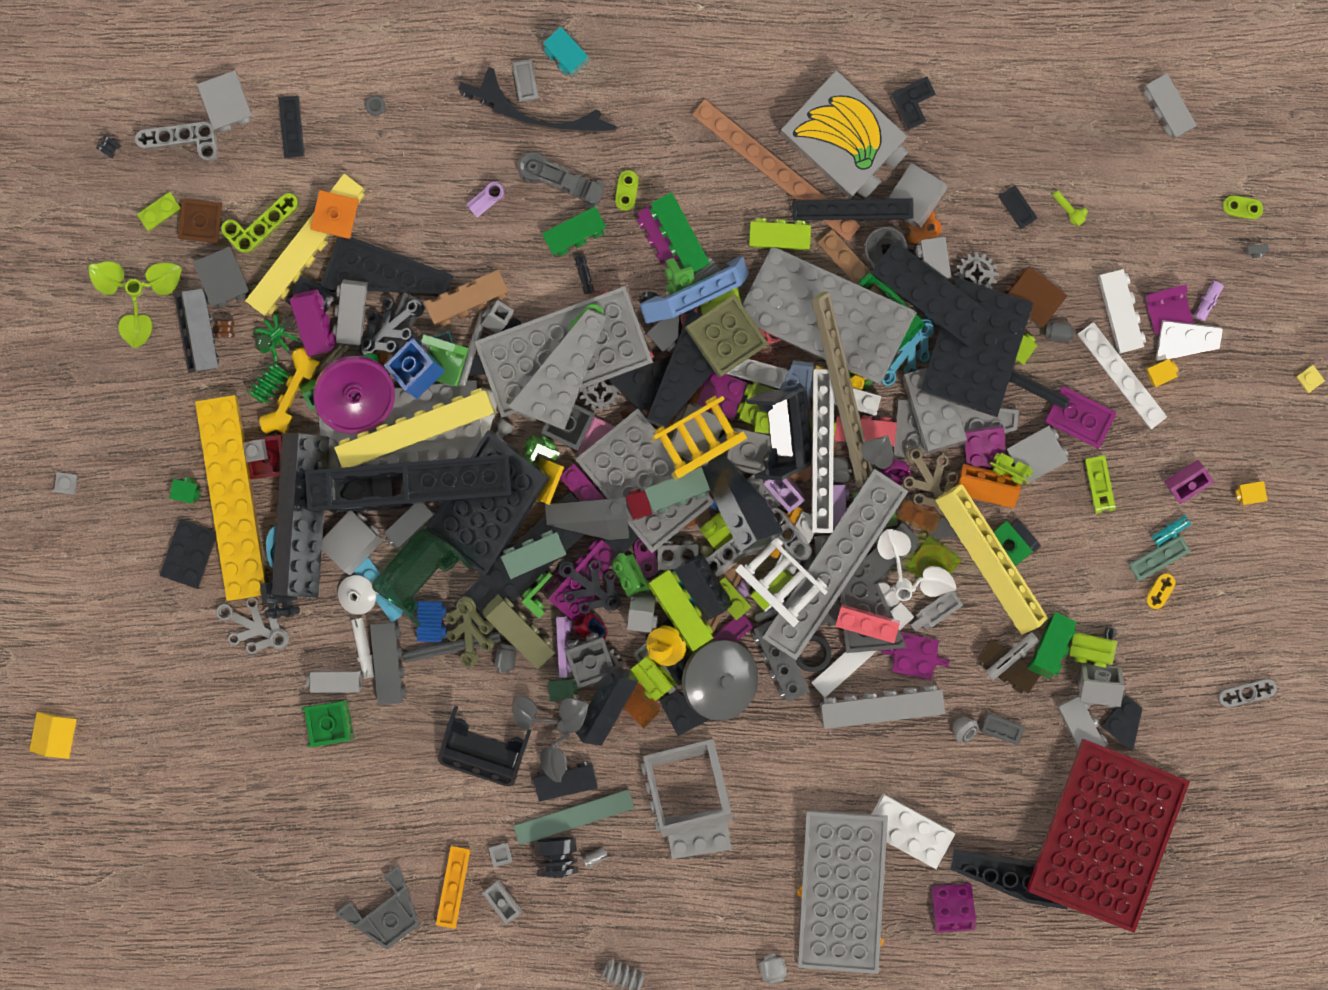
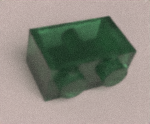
[548,677,578,702]

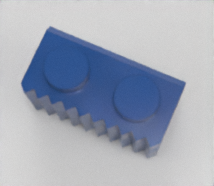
[417,601,447,642]

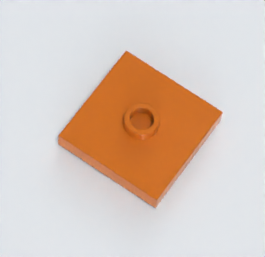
[310,190,359,239]

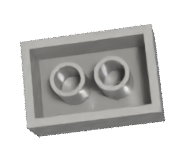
[665,808,732,859]

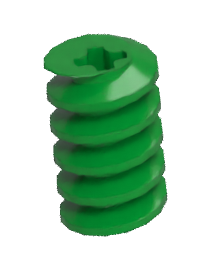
[246,360,290,404]

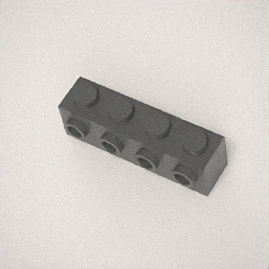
[752,618,810,702]

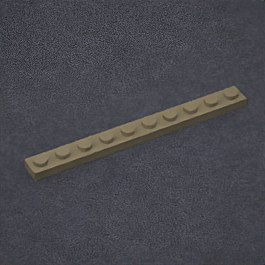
[812,292,872,487]

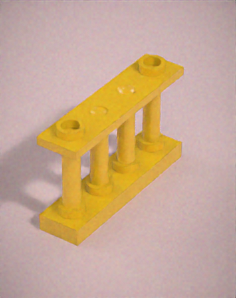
[651,396,747,481]

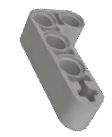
[135,122,218,162]

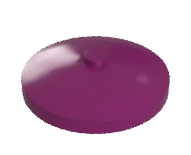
[313,356,395,434]

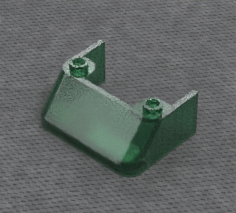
[372,529,471,627]

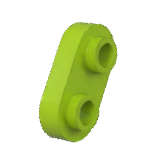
[615,170,639,211]
[1222,196,1263,220]

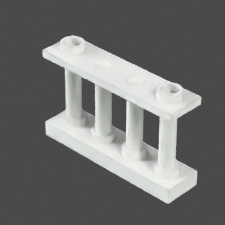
[735,538,828,627]

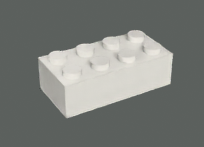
[872,793,955,869]

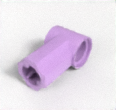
[466,182,505,218]

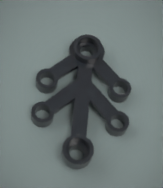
[359,298,425,354]
[557,558,621,614]

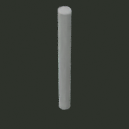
[458,310,484,387]

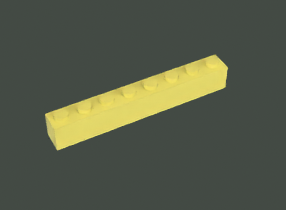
[245,174,365,317]
[334,388,496,468]
[935,484,1048,635]

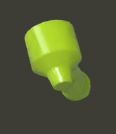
[1052,191,1088,227]

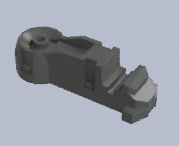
[517,151,604,209]

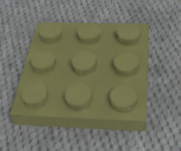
[685,294,769,378]

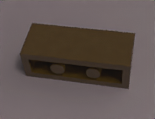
[977,639,1041,694]

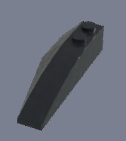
[702,453,784,555]
[950,850,1067,910]

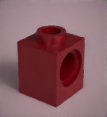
[626,488,653,521]

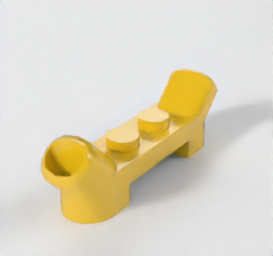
[259,347,320,434]

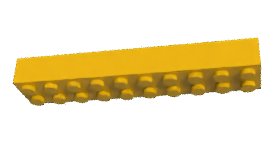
[195,395,268,601]

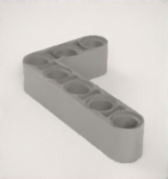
[706,508,812,577]

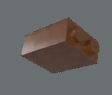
[1003,266,1068,328]

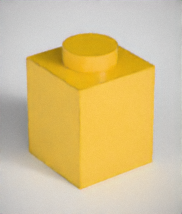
[1145,359,1179,388]
[1235,481,1267,505]

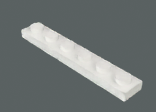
[1077,322,1167,430]

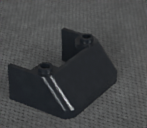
[746,387,812,481]
[438,705,532,786]

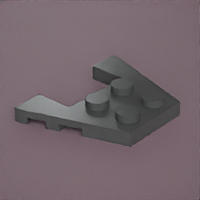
[335,865,420,949]

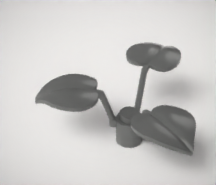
[833,435,901,508]
[513,696,589,782]

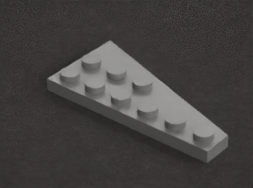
[508,309,607,430]
[893,400,1019,459]

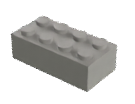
[902,368,967,455]

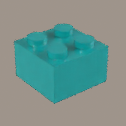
[543,27,589,78]

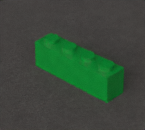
[649,192,710,273]

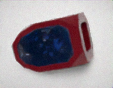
[572,612,608,640]

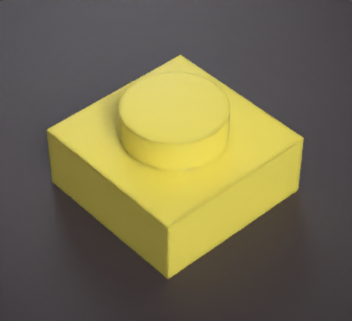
[1296,365,1325,393]

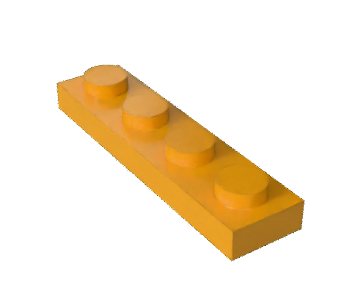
[436,845,471,929]

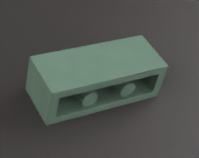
[644,467,710,515]
[501,530,567,579]

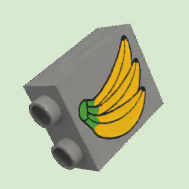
[780,70,909,199]

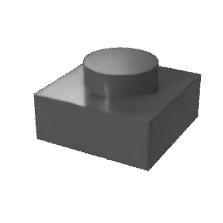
[1245,244,1269,259]

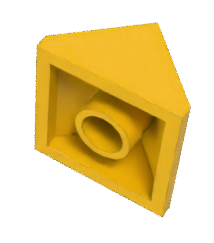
[29,711,77,759]

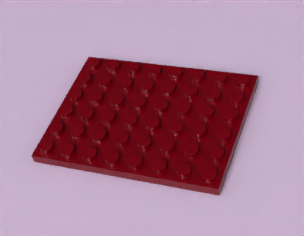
[1026,739,1190,933]

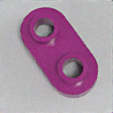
[634,539,658,577]

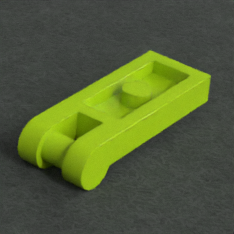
[1084,455,1116,514]

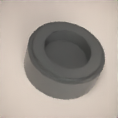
[365,95,386,116]

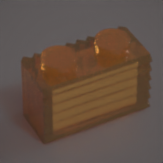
[624,683,661,728]

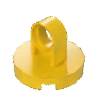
[647,625,686,666]

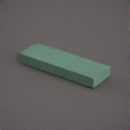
[1128,534,1191,582]

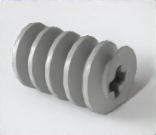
[599,958,644,990]

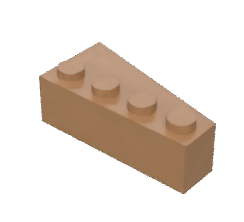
[424,270,509,328]

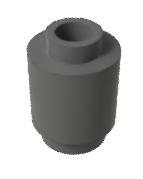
[1044,321,1075,344]
[494,643,517,673]

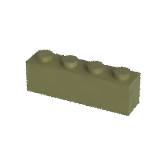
[481,594,555,670]

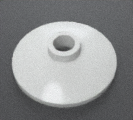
[338,575,377,615]

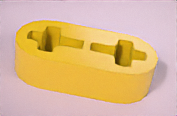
[1146,574,1175,609]

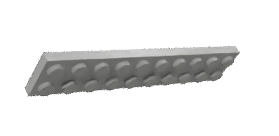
[762,469,908,660]

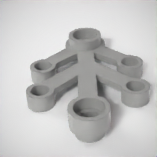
[216,597,289,654]

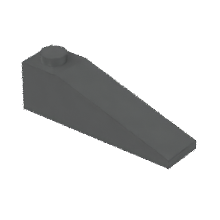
[545,498,629,540]

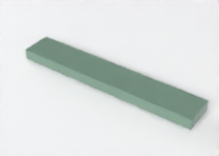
[514,789,635,845]

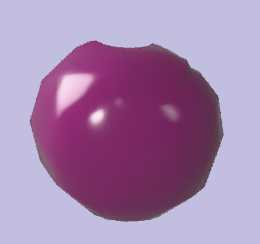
[880,459,911,486]

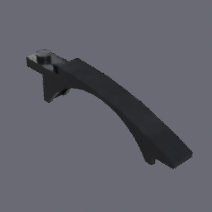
[458,67,617,133]

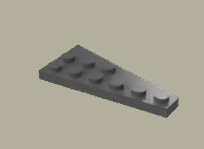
[840,556,907,653]

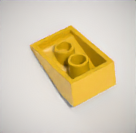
[533,457,564,505]

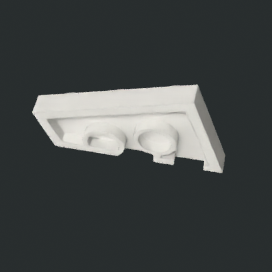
[1155,320,1223,361]

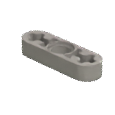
[1218,679,1277,707]

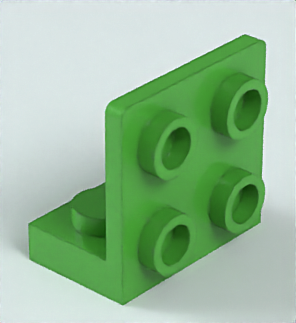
[421,335,469,387]
[522,572,553,619]

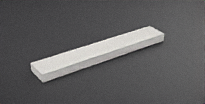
[811,602,914,698]

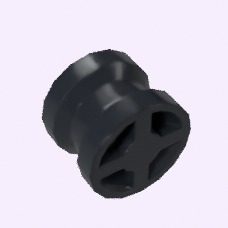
[96,135,121,159]

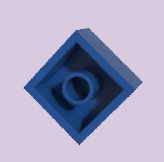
[384,337,445,399]

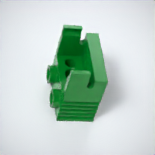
[301,700,355,748]

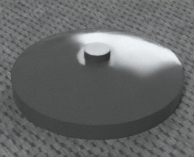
[682,639,758,721]

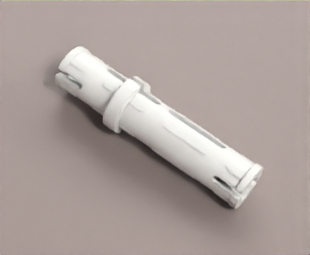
[350,618,375,679]

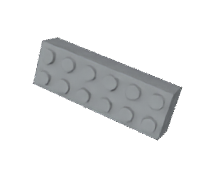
[820,685,945,729]

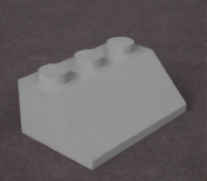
[914,237,951,280]

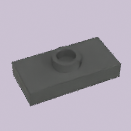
[980,713,1025,745]

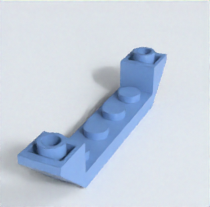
[639,256,749,323]

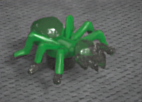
[253,311,302,363]

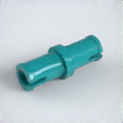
[1151,514,1192,547]

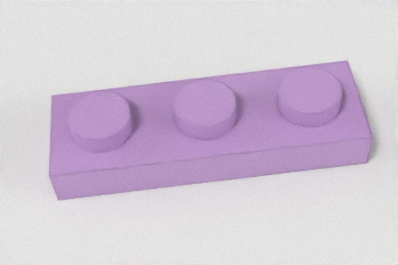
[556,616,573,678]

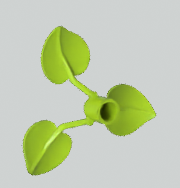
[89,261,182,349]

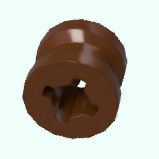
[215,321,235,338]

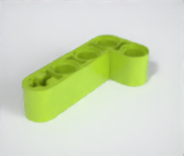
[221,193,300,254]

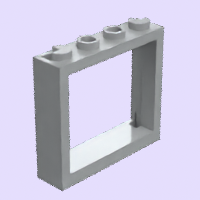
[641,739,733,837]

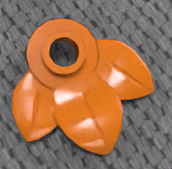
[903,211,942,244]

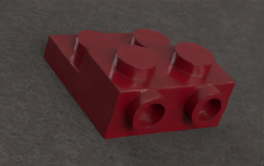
[245,435,283,480]

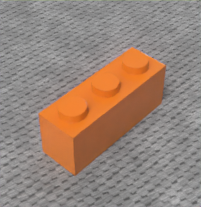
[957,464,1021,509]

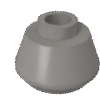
[952,717,978,743]

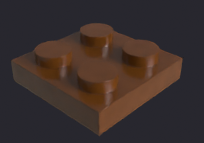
[178,199,223,244]

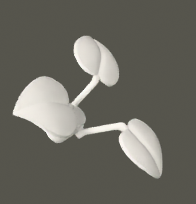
[877,529,956,609]

